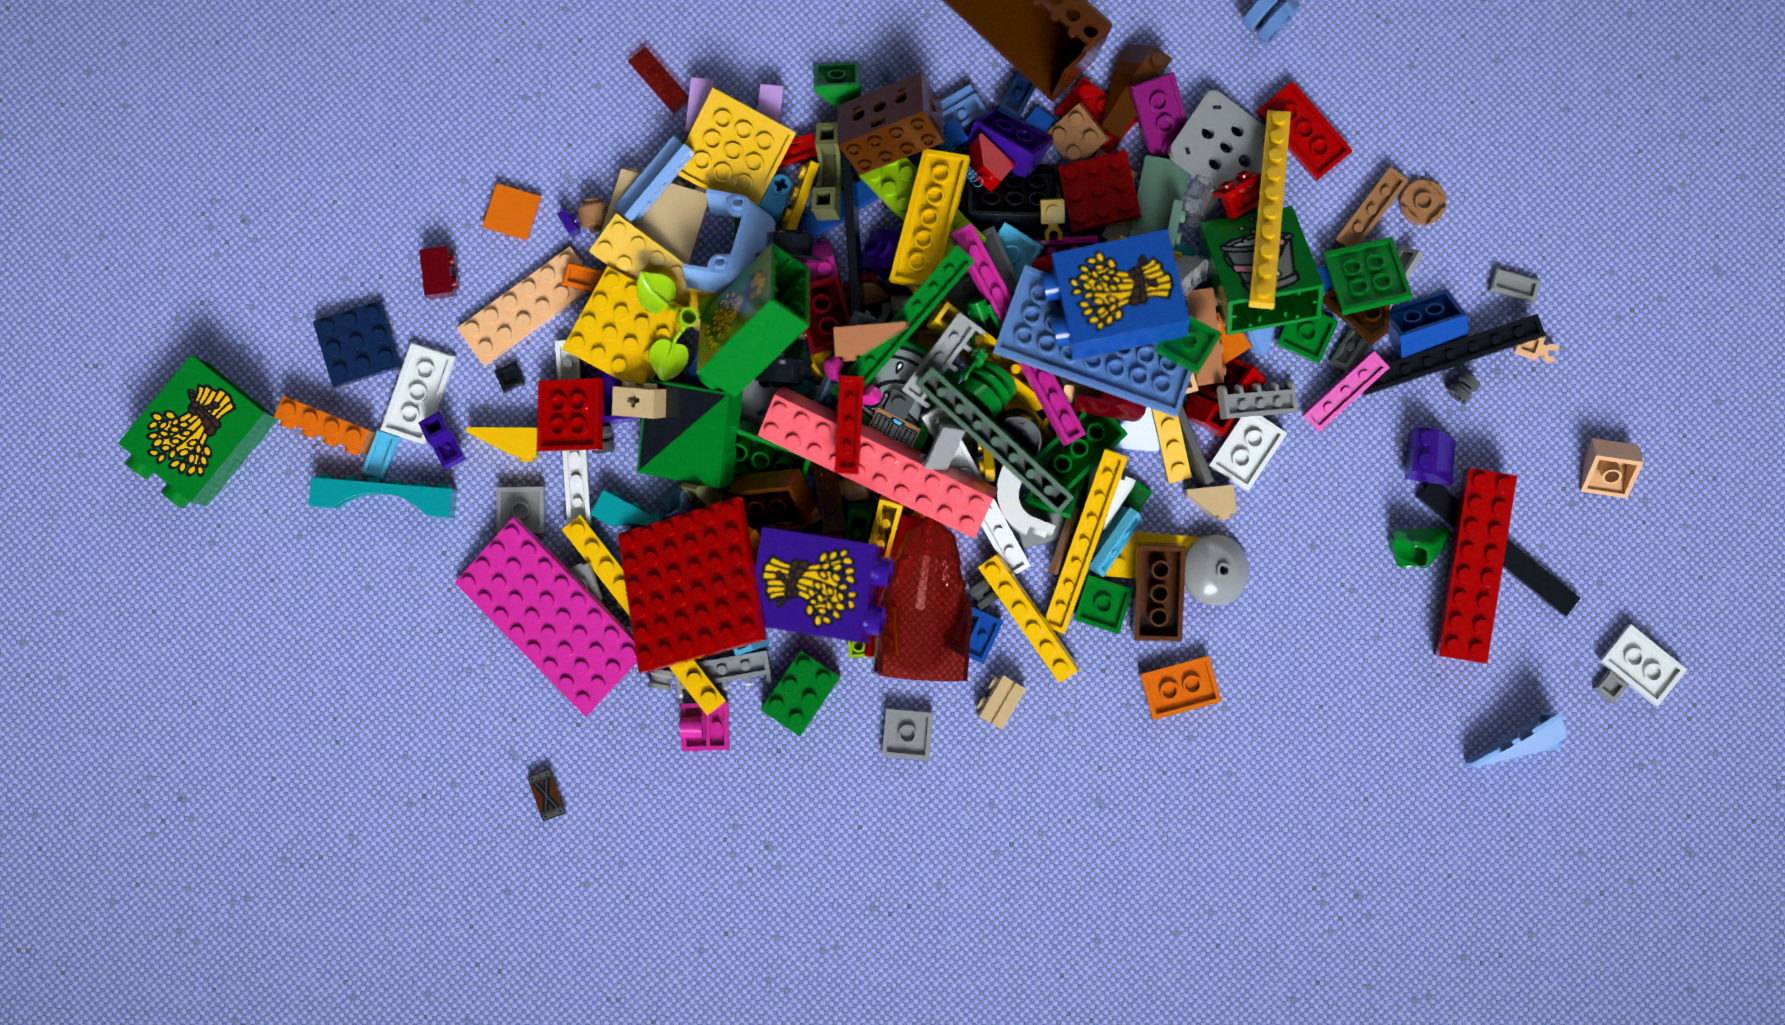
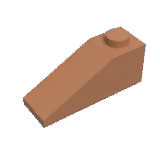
[833,321,909,362]

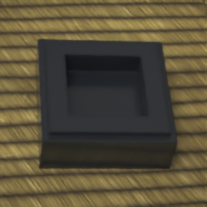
[494,362,526,393]

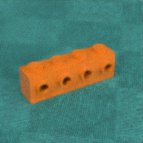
[274,396,375,456]

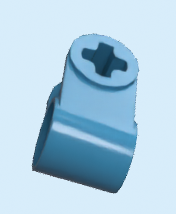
[760,174,792,222]

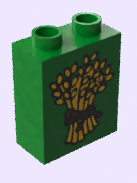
[696,243,810,397]
[118,354,278,509]

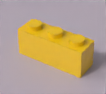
[868,495,904,558]

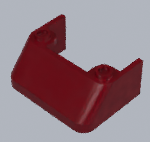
[1073,392,1146,422]

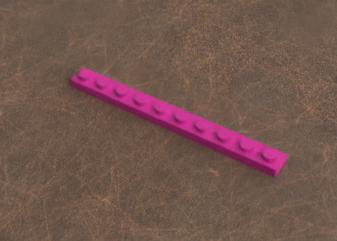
[949,223,1086,446]

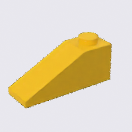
[466,427,540,462]

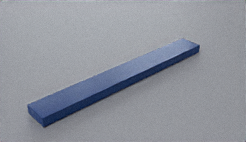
[799,119,968,240]

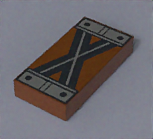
[527,768,567,822]

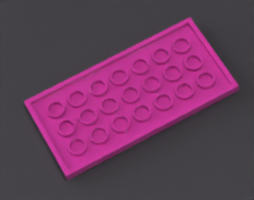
[454,516,637,717]

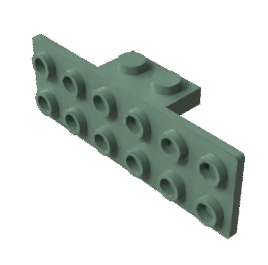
[1129,155,1189,250]

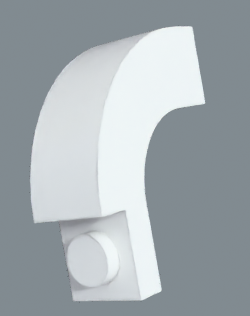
[996,465,1056,538]

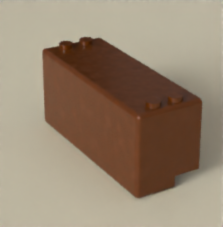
[942,0,1112,102]

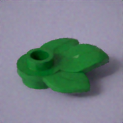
[955,345,990,386]

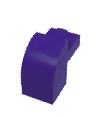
[418,411,466,470]

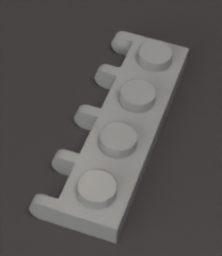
[901,311,986,409]
[1217,380,1298,420]
[675,651,772,699]

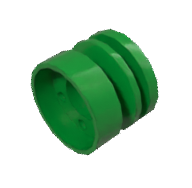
[958,360,1017,419]

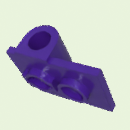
[861,229,901,277]

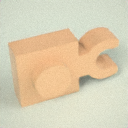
[1513,337,1559,363]

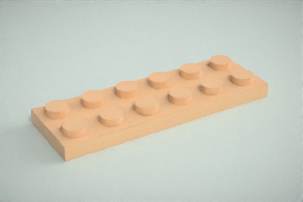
[457,246,588,367]

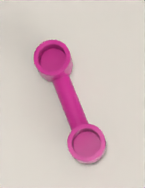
[824,355,882,405]

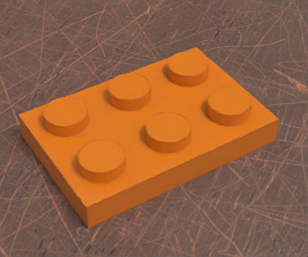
[1139,656,1222,720]

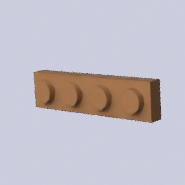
[1334,166,1409,248]

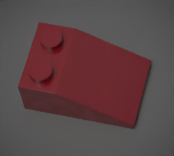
[804,275,851,355]

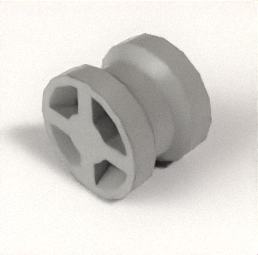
[647,669,674,691]

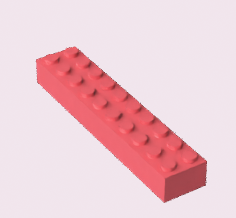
[758,386,998,538]

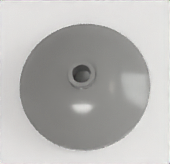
[1184,535,1249,606]

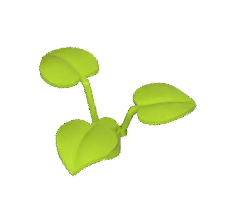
[637,272,719,381]

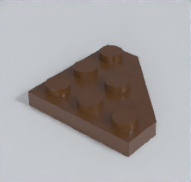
[1322,289,1390,345]

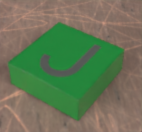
[1124,481,1152,512]

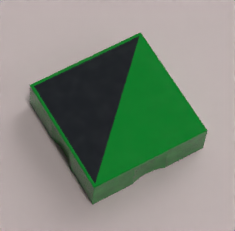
[637,378,743,488]

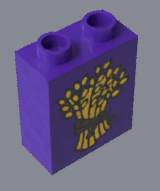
[755,527,894,644]

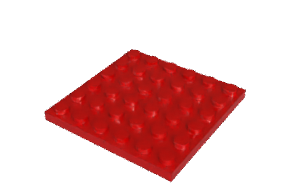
[618,497,767,673]

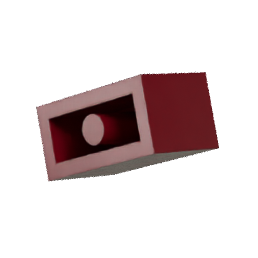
[419,246,460,300]

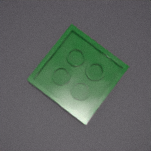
[1322,237,1413,316]

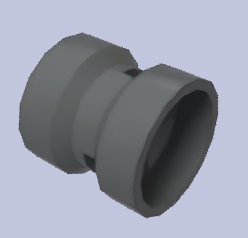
[1447,372,1481,404]
[592,426,616,454]
[968,579,999,610]

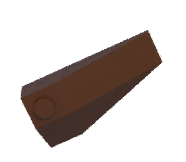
[1101,44,1172,140]

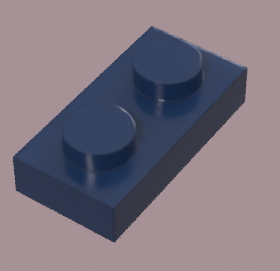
[998,71,1036,121]

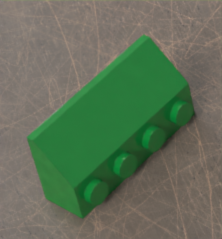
[1036,412,1128,489]

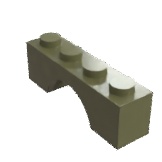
[811,122,843,221]

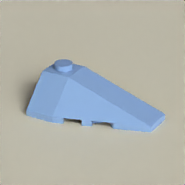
[1465,712,1567,768]

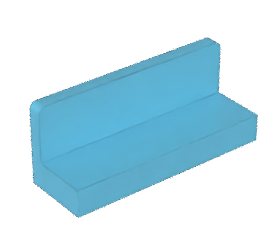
[1089,506,1144,577]

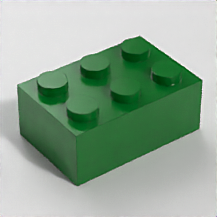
[761,651,841,737]

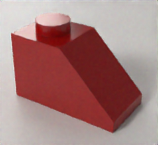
[969,133,1015,192]

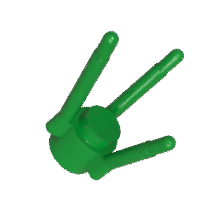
[966,298,1002,348]

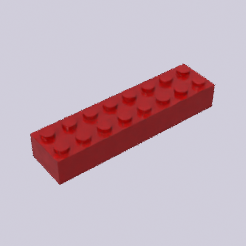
[1434,468,1517,664]

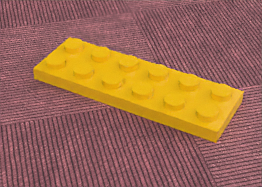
[889,149,970,288]
[589,213,721,332]

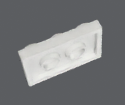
[1208,416,1287,492]
[1599,624,1687,706]

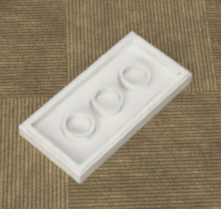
[380,342,456,445]

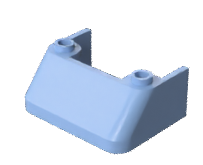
[682,189,776,294]

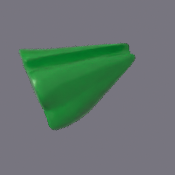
[1389,528,1450,568]

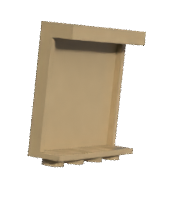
[600,167,708,265]

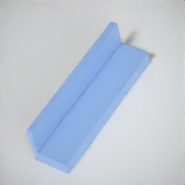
[614,136,695,225]

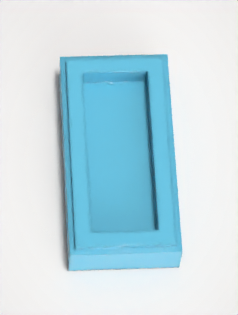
[361,429,401,481]

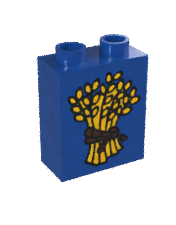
[1041,229,1190,361]

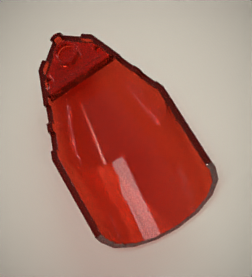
[871,516,972,682]

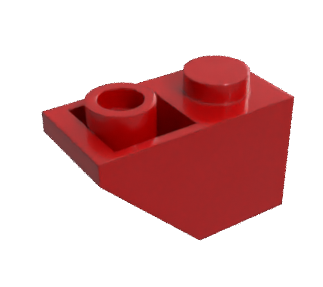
[1184,394,1234,438]

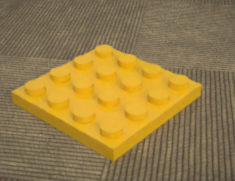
[678,87,797,206]
[562,266,685,387]

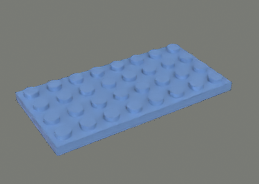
[993,265,1192,417]

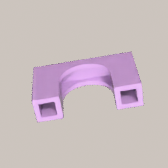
[685,77,785,137]

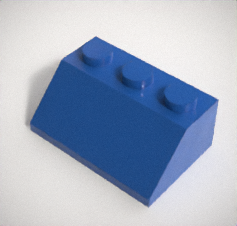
[1388,290,1468,358]

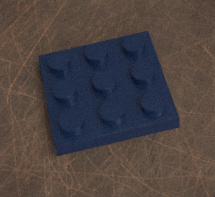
[313,301,402,388]

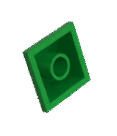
[813,62,861,109]

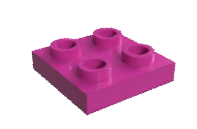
[680,702,730,751]

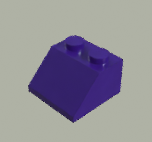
[1404,426,1456,486]

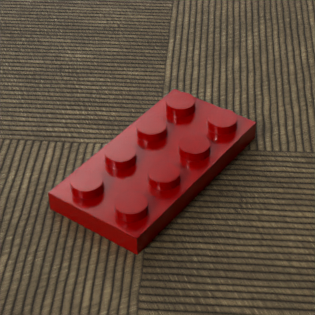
[1256,81,1353,182]

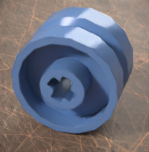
[1242,0,1301,44]

